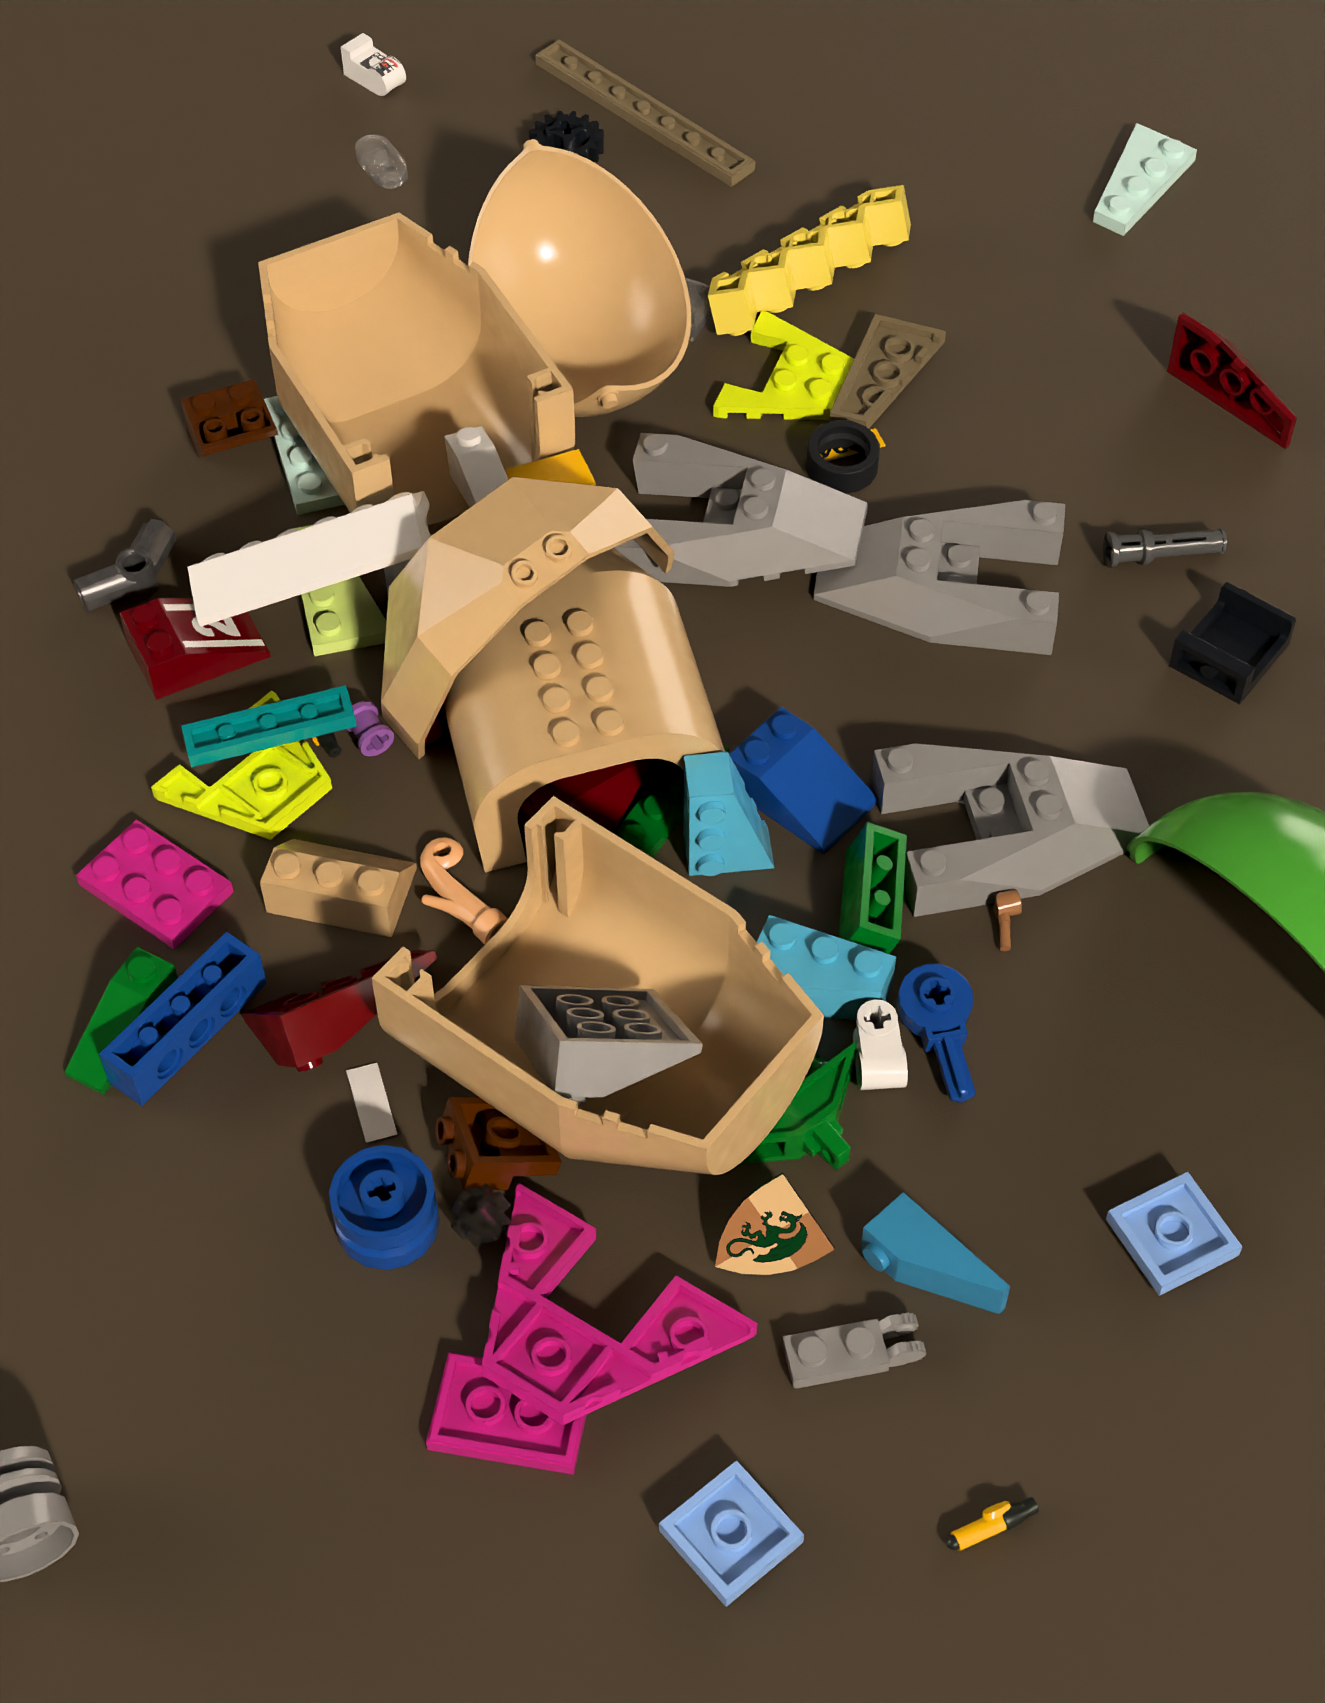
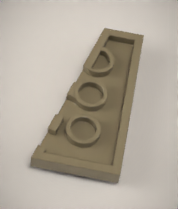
[829,314,946,428]

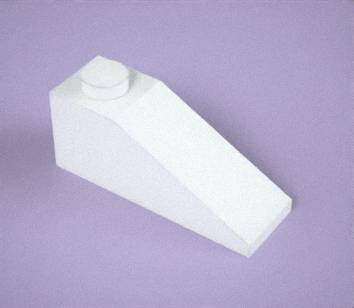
[444,426,508,507]

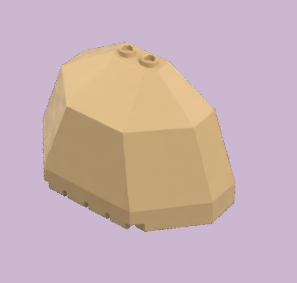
[381,477,675,760]

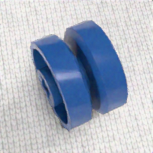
[329,1145,440,1270]

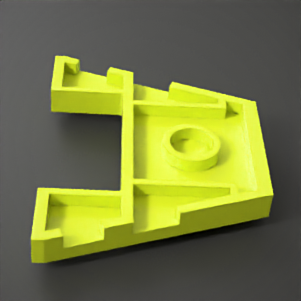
[713,310,854,420]
[151,690,332,840]

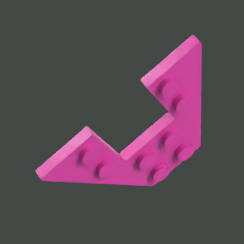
[482,1183,758,1425]

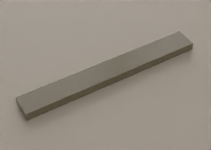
[535,39,755,187]

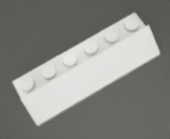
[187,491,431,627]

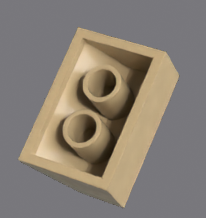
[260,839,417,937]

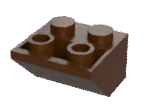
[181,379,278,458]

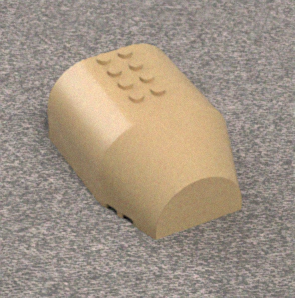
[258,212,575,536]
[443,548,725,872]
[372,796,824,1175]

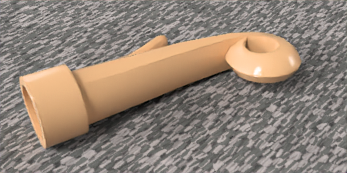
[420,837,508,945]

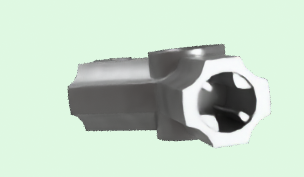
[73,519,177,612]

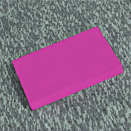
[426,1352,587,1475]

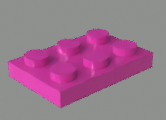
[76,819,234,949]

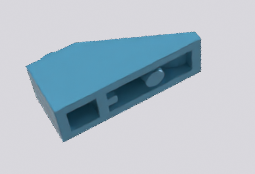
[861,1192,1010,1314]

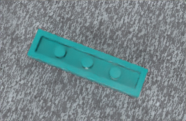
[181,685,357,767]

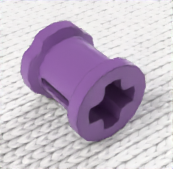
[347,701,394,757]

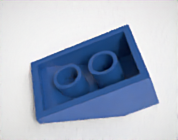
[729,706,878,855]

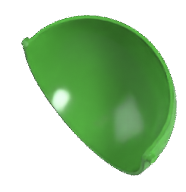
[1126,792,1325,973]

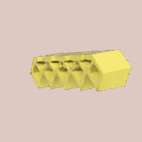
[708,185,911,336]

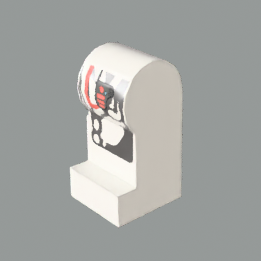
[341,33,406,96]

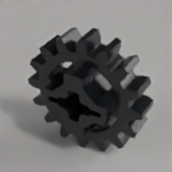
[529,111,604,163]

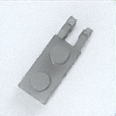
[782,1312,927,1389]

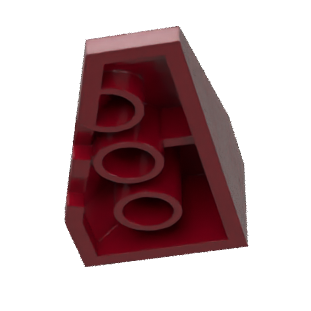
[1167,312,1297,449]
[517,759,657,840]
[242,950,437,1072]

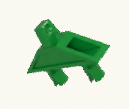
[738,1041,857,1170]

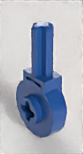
[897,964,975,1103]

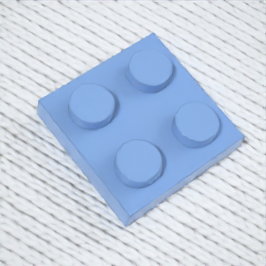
[1106,1172,1242,1296]
[659,1460,804,1607]

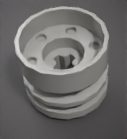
[0,1446,79,1582]

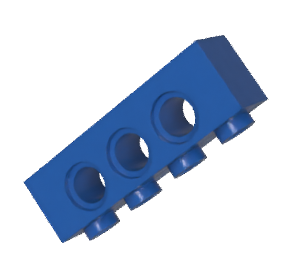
[99,932,267,1107]

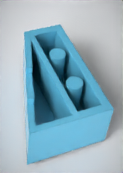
[683,752,775,876]
[757,915,896,1020]

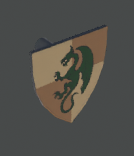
[715,1172,835,1275]

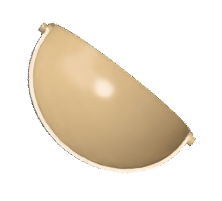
[468,139,691,417]

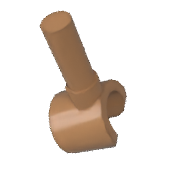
[993,889,1022,951]

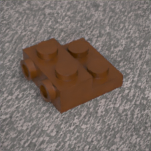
[435,1097,562,1191]

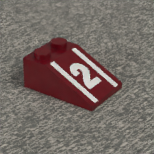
[119,598,271,700]

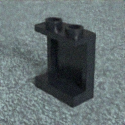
[1169,582,1296,705]

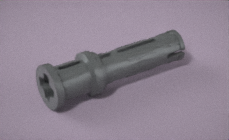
[1103,528,1227,568]

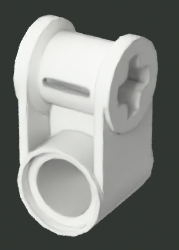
[853,999,908,1090]

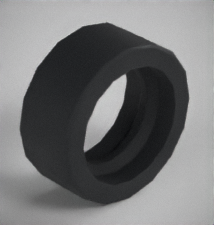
[806,420,880,494]

